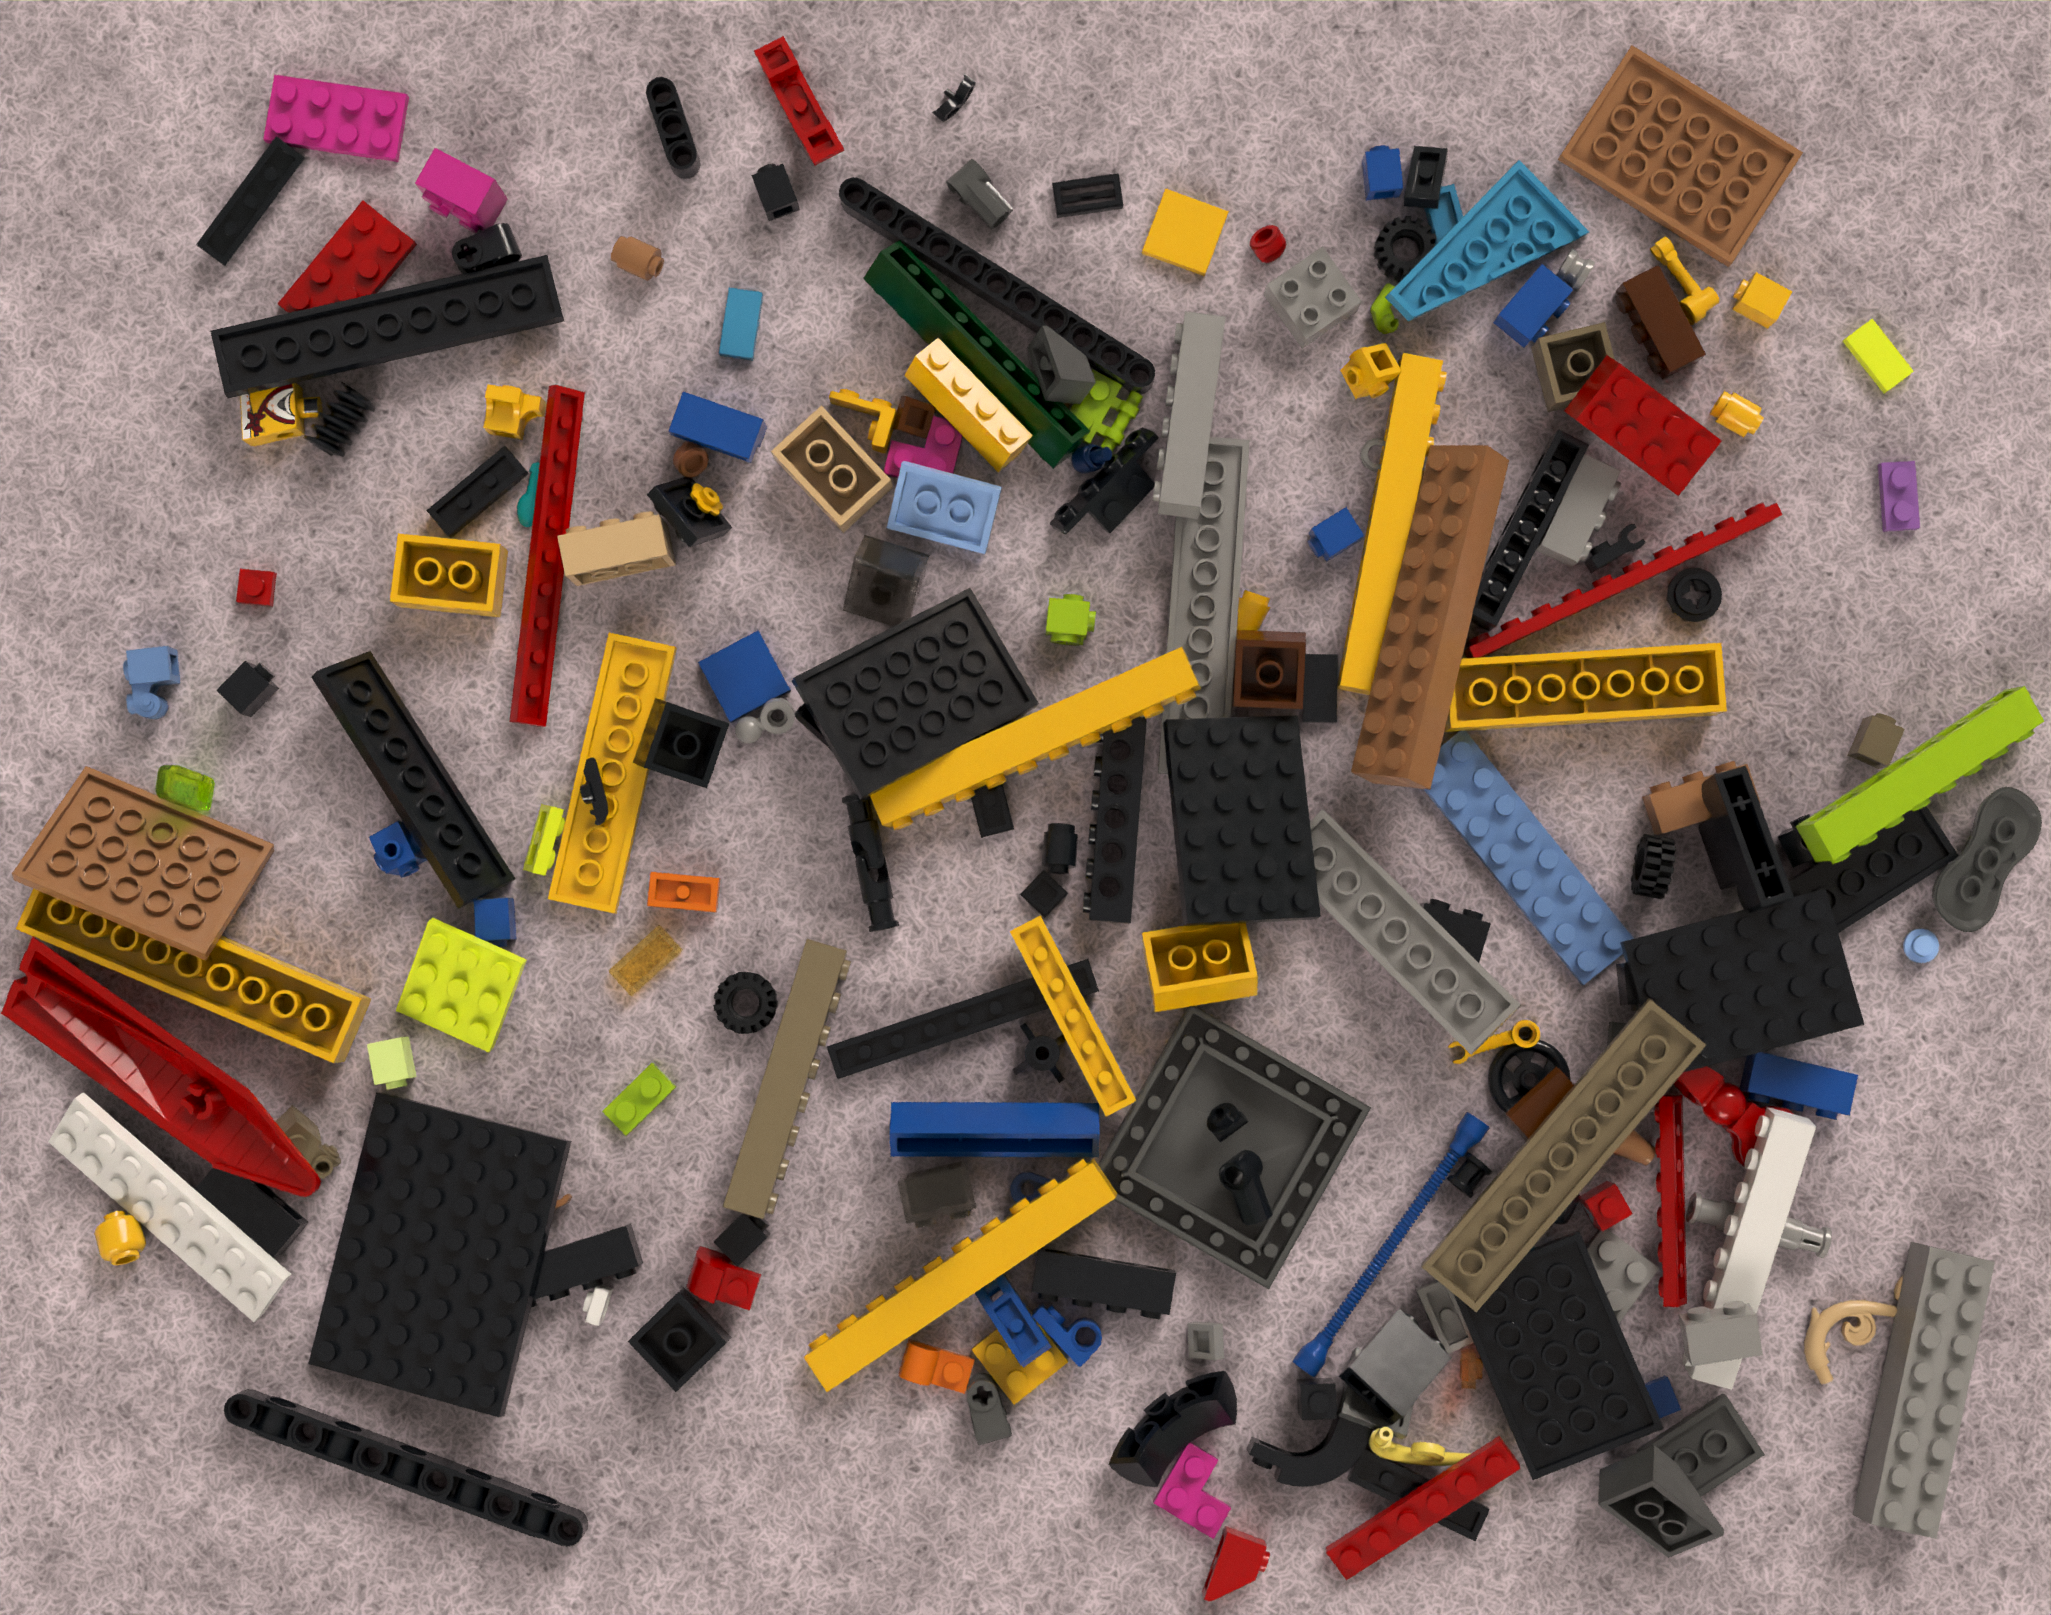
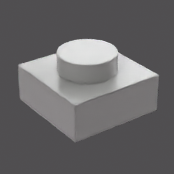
[1187,1322,1224,1360]

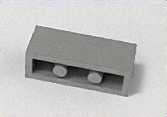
[1536,454,1621,567]

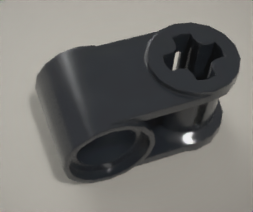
[452,223,522,274]

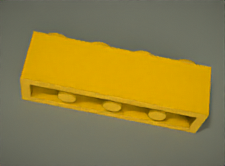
[904,338,1033,472]

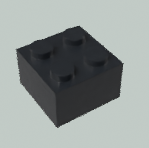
[633,698,730,788]
[627,1287,731,1392]

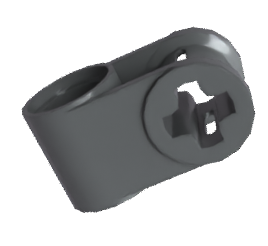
[967,1373,1012,1446]

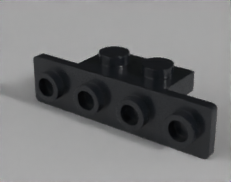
[1050,427,1159,534]

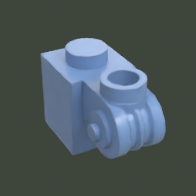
[123,646,180,720]

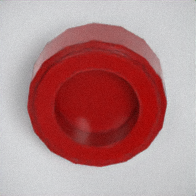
[1250,225,1286,263]

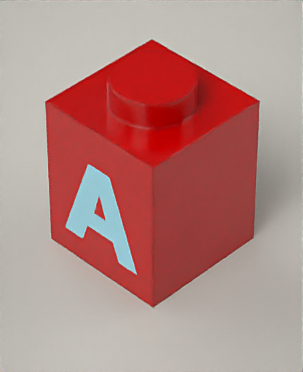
[1579,1181,1633,1231]

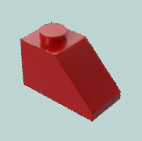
[1202,1526,1270,1602]

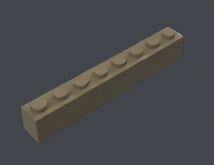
[723,939,851,1220]

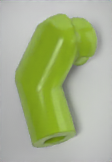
[1370,283,1399,334]

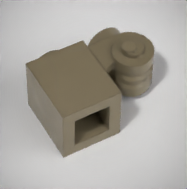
[275,1105,341,1179]

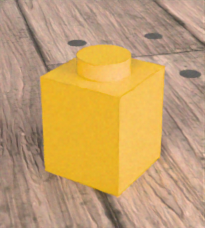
[1732,272,1792,329]

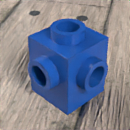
[369,821,427,878]

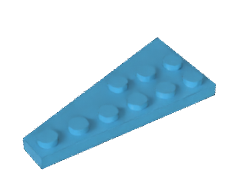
[1385,160,1589,321]

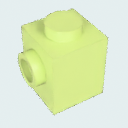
[367,1037,417,1090]

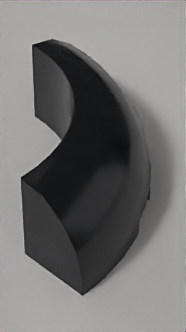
[1109,1371,1237,1487]

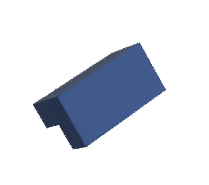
[669,392,767,463]

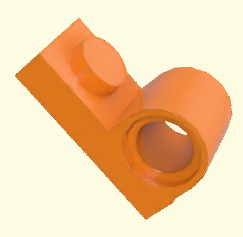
[898,1339,975,1394]

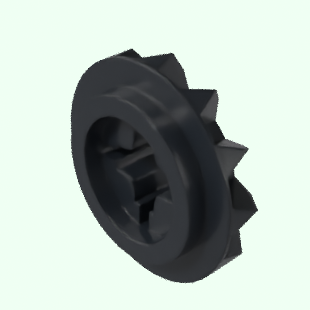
[1666,568,1722,622]

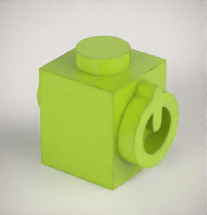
[1046,594,1096,646]

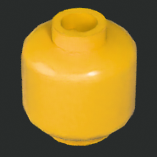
[94,1211,146,1266]

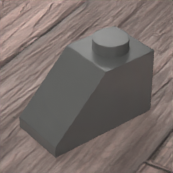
[1027,325,1096,404]

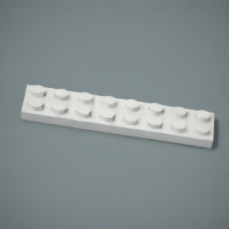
[48,1092,291,1322]

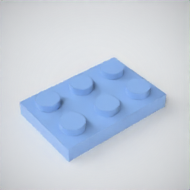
[887,461,1002,554]

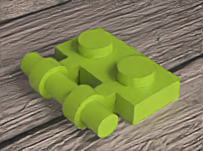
[1070,369,1143,452]

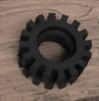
[1374,216,1437,282]
[1631,834,1676,900]
[713,972,778,1034]

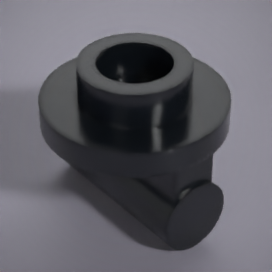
[1207,1103,1249,1142]

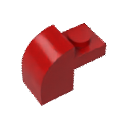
[686,1246,762,1311]

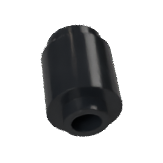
[1042,823,1078,874]

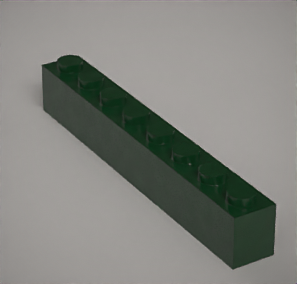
[863,240,1090,469]

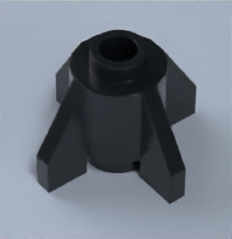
[1012,1023,1066,1083]

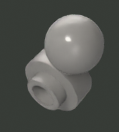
[735,698,795,744]

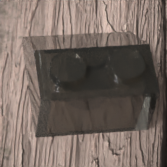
[843,535,930,626]

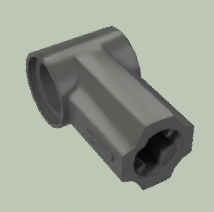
[946,159,1013,230]

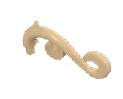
[1804,1275,1904,1384]

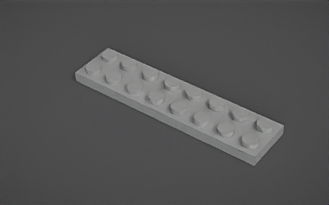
[1310,809,1522,1055]

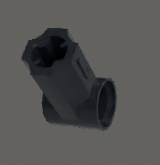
[1219,1150,1273,1226]

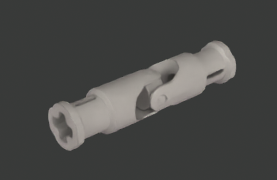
[1686,1192,1832,1258]

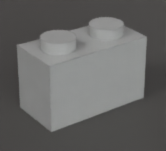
[1678,1301,1763,1366]

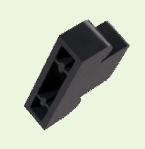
[1698,766,1794,913]

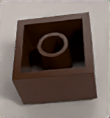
[1233,630,1306,709]

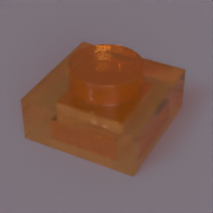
[1460,1349,1483,1389]

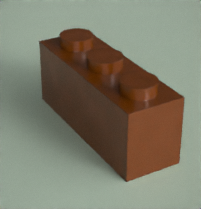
[1615,265,1706,380]

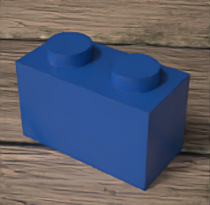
[1493,264,1573,348]

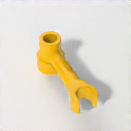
[1650,236,1719,325]
[1448,1020,1540,1064]

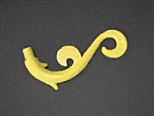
[1369,1427,1471,1466]

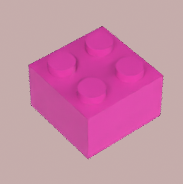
[415,148,508,233]

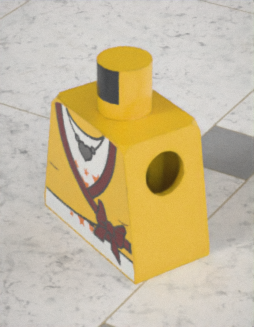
[240,383,323,446]

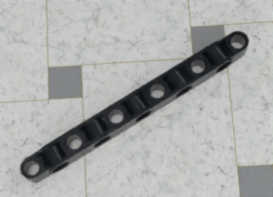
[224,1389,588,1547]

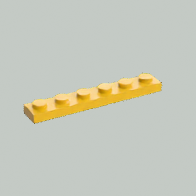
[1010,915,1137,1117]

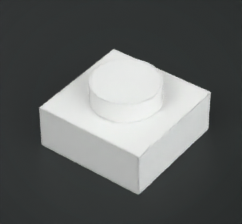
[583,1285,613,1326]

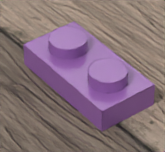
[1878,461,1920,532]

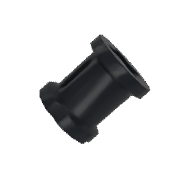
[1446,1152,1492,1198]

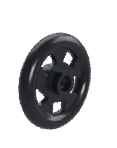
[1488,1038,1571,1113]

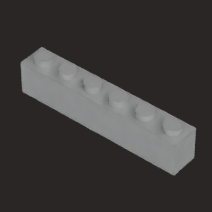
[1152,311,1226,519]

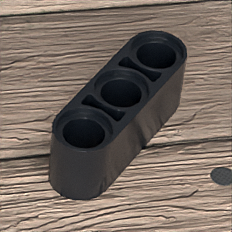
[646,77,701,179]

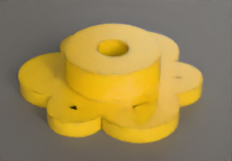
[690,483,723,516]

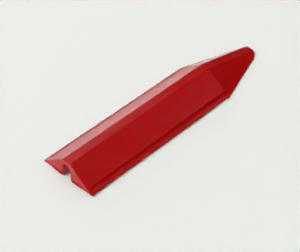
[1,936,321,1197]

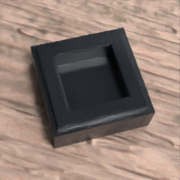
[1020,870,1068,918]

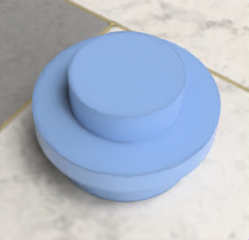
[1903,929,1939,963]

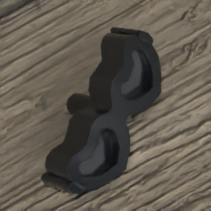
[932,74,976,122]

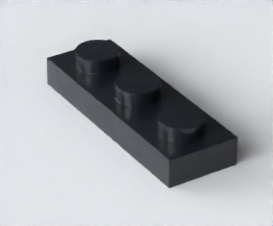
[426,446,529,538]

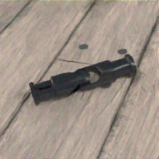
[842,794,899,932]

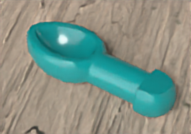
[517,462,540,527]

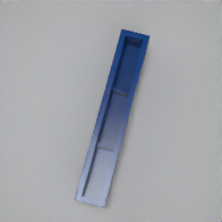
[890,1102,1100,1157]

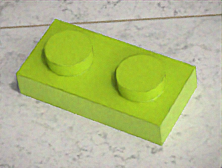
[602,1063,676,1136]

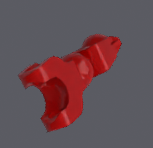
[1673,1066,1793,1167]

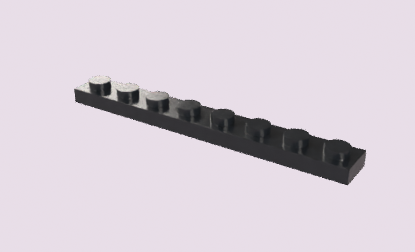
[827,959,1099,1079]

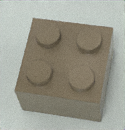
[1531,322,1615,412]

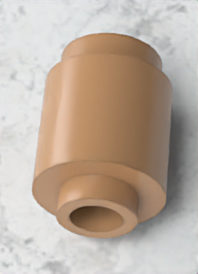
[611,236,664,281]

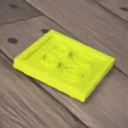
[396,918,527,1053]

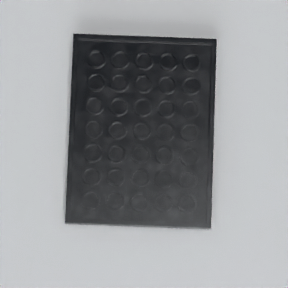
[308,1092,572,1417]

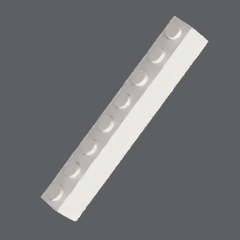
[1683,1107,1816,1390]

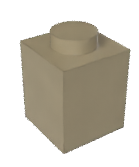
[1847,713,1905,769]

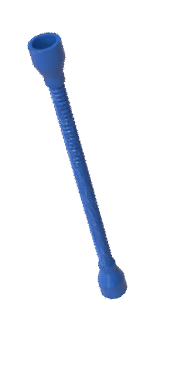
[1292,1112,1490,1378]

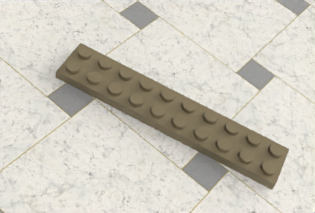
[1421,998,1706,1312]

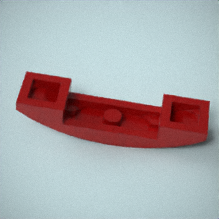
[754,36,844,166]

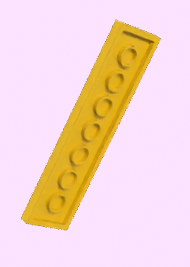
[548,632,677,914]

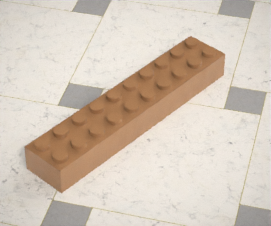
[1351,445,1509,790]

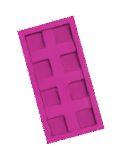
[263,75,409,162]

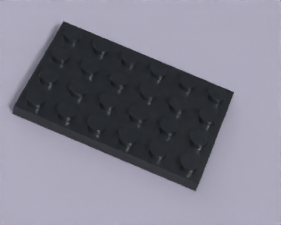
[792,588,1039,800]
[1163,715,1321,926]
[1620,889,1865,1072]
[1454,1231,1664,1480]

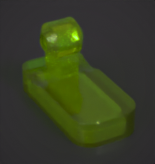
[155,765,214,811]

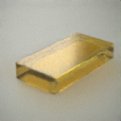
[609,925,683,996]

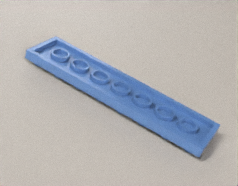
[1424,730,1634,985]

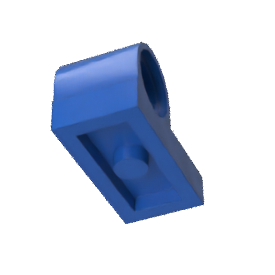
[1032,1303,1102,1367]

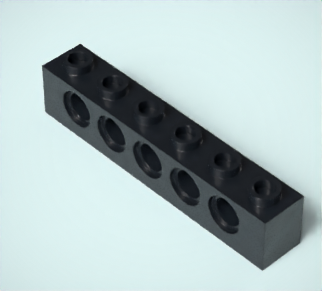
[1471,429,1589,632]
[1083,717,1147,924]

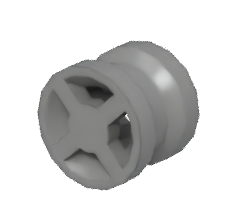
[1556,249,1595,292]

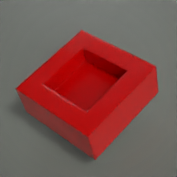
[236,569,277,607]

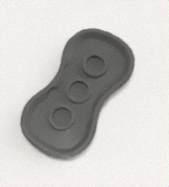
[1932,787,2042,932]

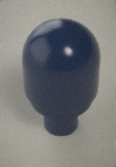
[1071,444,1112,474]

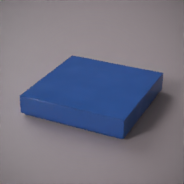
[698,630,791,723]

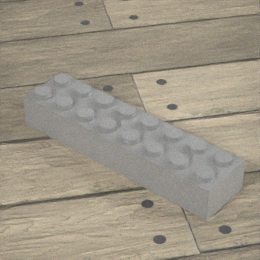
[1852,1242,1995,1539]

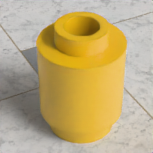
[1710,391,1764,437]

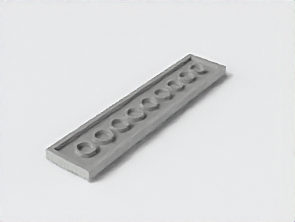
[1158,437,1250,774]

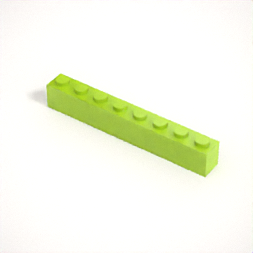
[1796,686,2044,864]

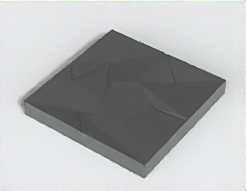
[1098,1006,1371,1289]

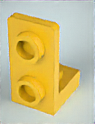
[829,389,896,454]

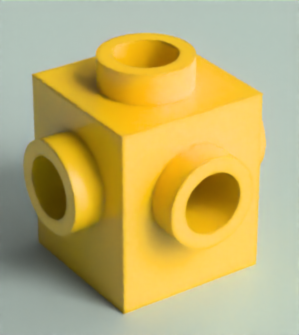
[1340,343,1402,399]

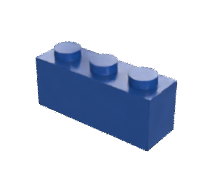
[1739,1052,1858,1120]

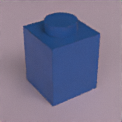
[1362,145,1403,201]
[1307,507,1364,562]
[474,898,517,948]

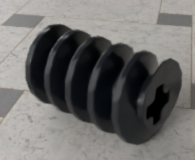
[303,381,376,457]

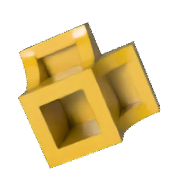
[483,384,547,440]

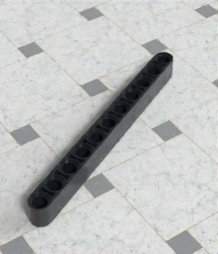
[839,177,1155,394]

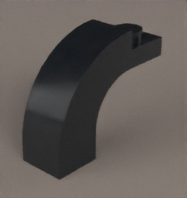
[1247,1411,1373,1487]

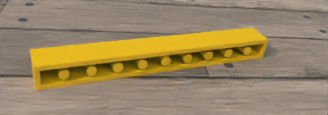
[1337,353,1447,695]
[870,647,1201,830]
[804,1159,1117,1392]

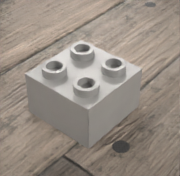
[1264,246,1362,349]

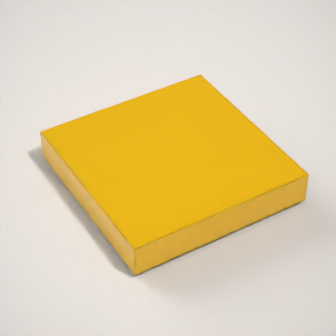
[1142,188,1229,276]

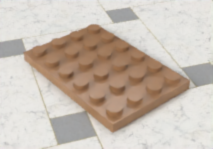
[1558,45,1803,267]
[12,766,274,960]

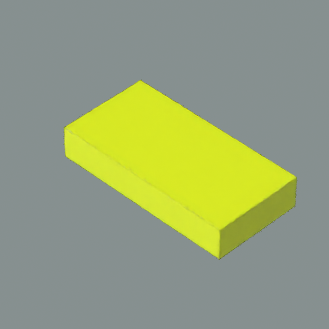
[1843,318,1914,394]

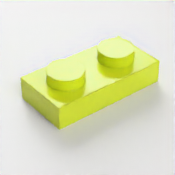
[523,804,565,876]

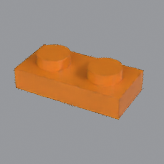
[647,872,720,913]

